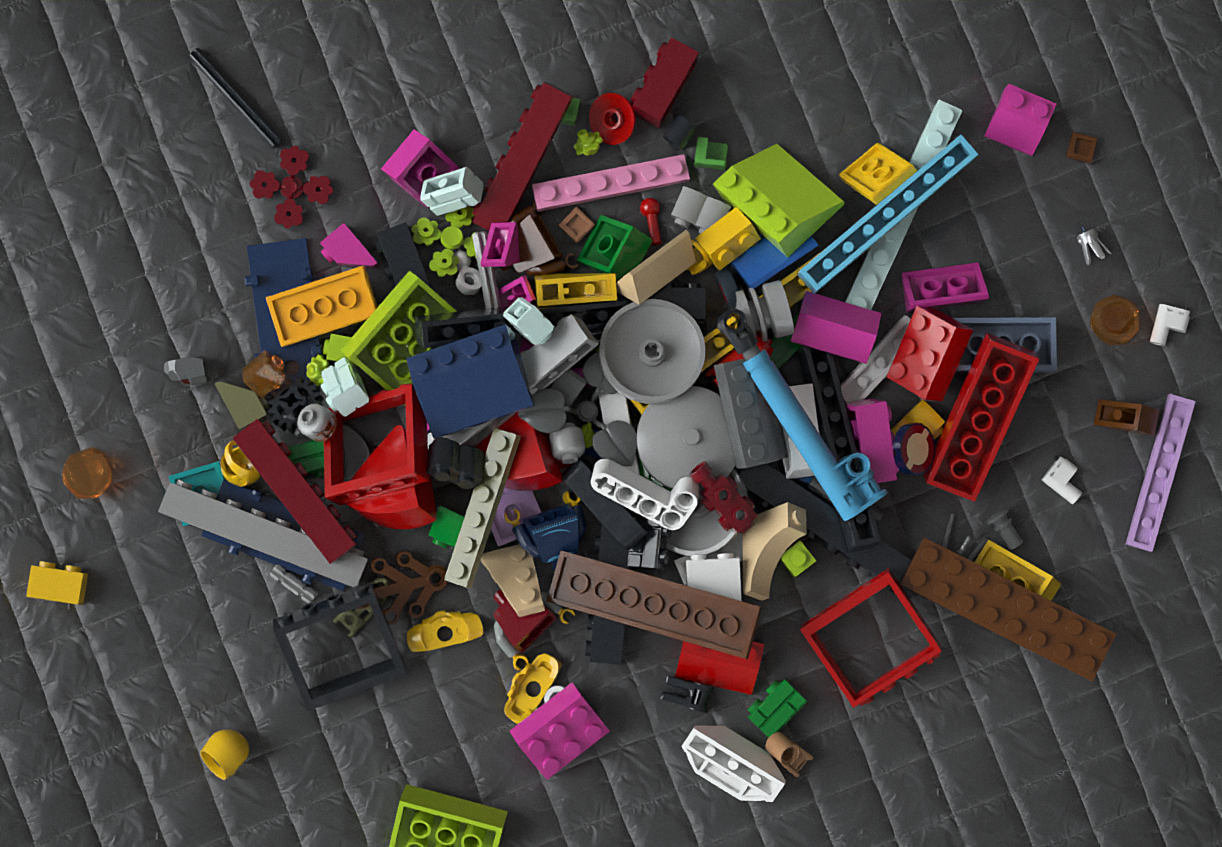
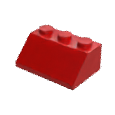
[675,641,764,695]

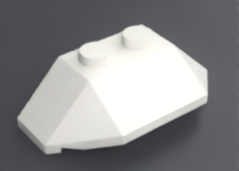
[682,726,786,802]

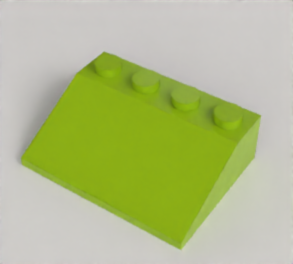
[713,144,845,258]
[341,271,457,406]
[389,784,508,847]

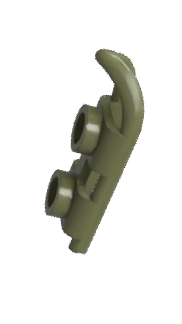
[333,578,390,638]

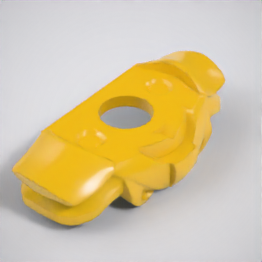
[407,610,483,652]
[504,653,562,724]

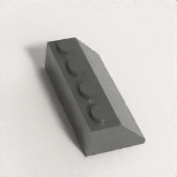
[714,358,787,469]

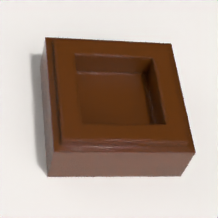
[1065,132,1098,164]

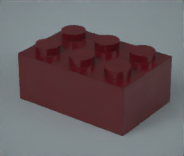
[631,37,699,129]

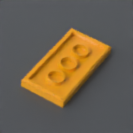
[266,266,378,347]

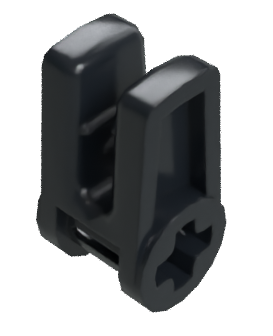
[660,676,714,713]

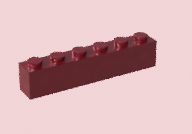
[472,81,574,231]
[232,419,358,564]

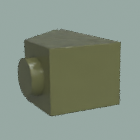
[215,381,271,431]

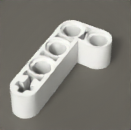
[591,459,700,530]

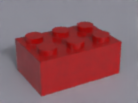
[886,306,973,401]

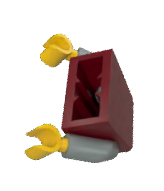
[493,589,575,670]

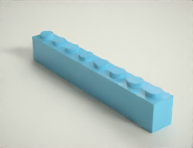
[797,135,978,294]

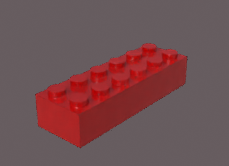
[923,333,1039,502]

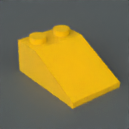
[974,539,1061,601]

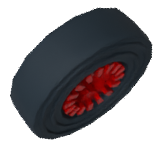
[715,268,739,310]

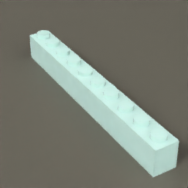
[845,100,962,310]

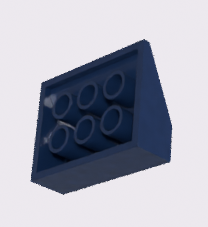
[406,324,534,439]

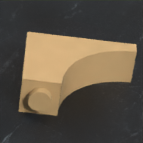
[742,502,807,601]

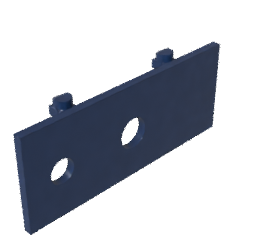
[244,238,323,395]
[201,480,365,591]

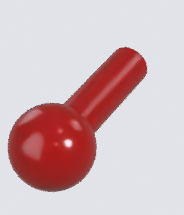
[640,197,662,246]

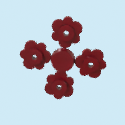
[249,146,333,229]

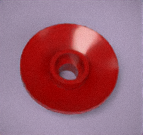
[589,93,636,145]

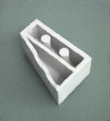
[780,384,819,479]

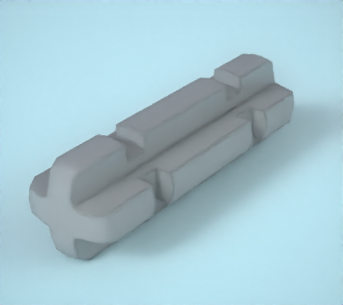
[270,565,318,603]

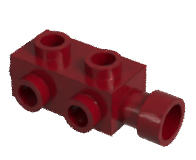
[689,461,758,533]

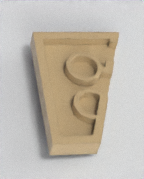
[480,544,545,617]

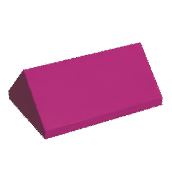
[901,263,989,313]
[791,291,882,364]

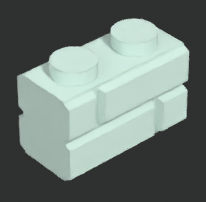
[420,167,484,216]
[503,297,554,345]
[321,357,369,417]

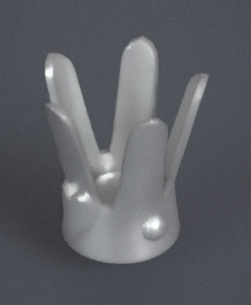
[1076,226,1112,265]

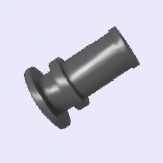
[986,508,1024,550]

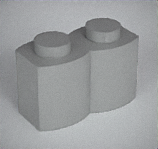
[671,186,731,234]

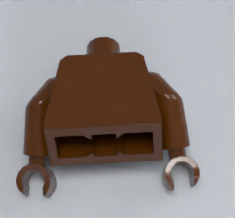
[499,200,579,276]

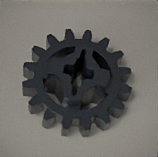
[267,377,324,434]

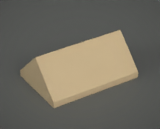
[616,230,696,305]

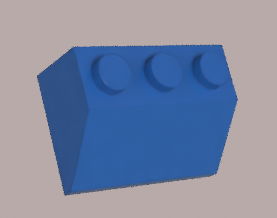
[729,232,818,288]

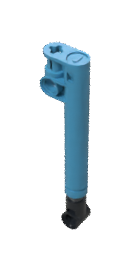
[717,309,888,521]

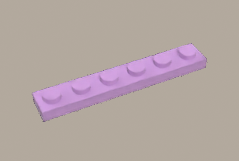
[1125,394,1195,552]

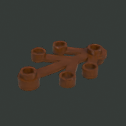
[357,551,448,625]

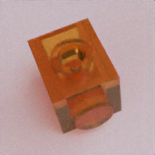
[242,350,285,398]

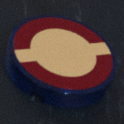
[893,423,935,475]

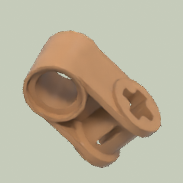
[765,732,814,778]

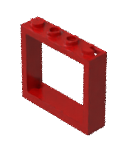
[324,384,429,505]
[800,568,942,708]

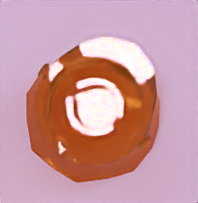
[1090,295,1140,345]
[62,447,113,499]

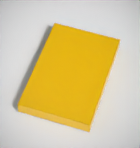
[839,143,917,205]

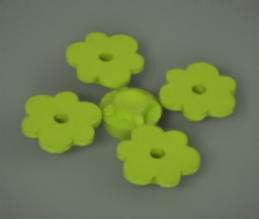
[412,206,477,277]

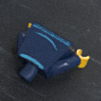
[503,491,587,570]

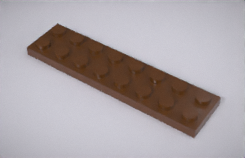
[900,538,1117,682]
[547,551,762,659]

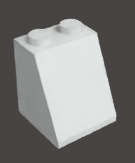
[686,554,742,601]

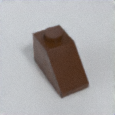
[1094,399,1159,436]

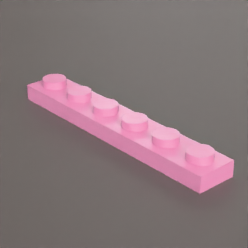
[532,154,690,212]

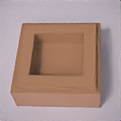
[559,207,595,244]

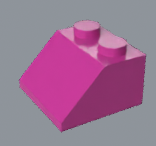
[984,83,1056,156]
[381,129,460,208]

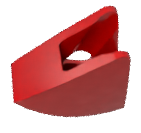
[475,412,562,491]
[346,425,437,529]

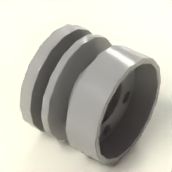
[736,280,794,342]

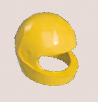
[220,440,261,487]
[200,729,249,780]

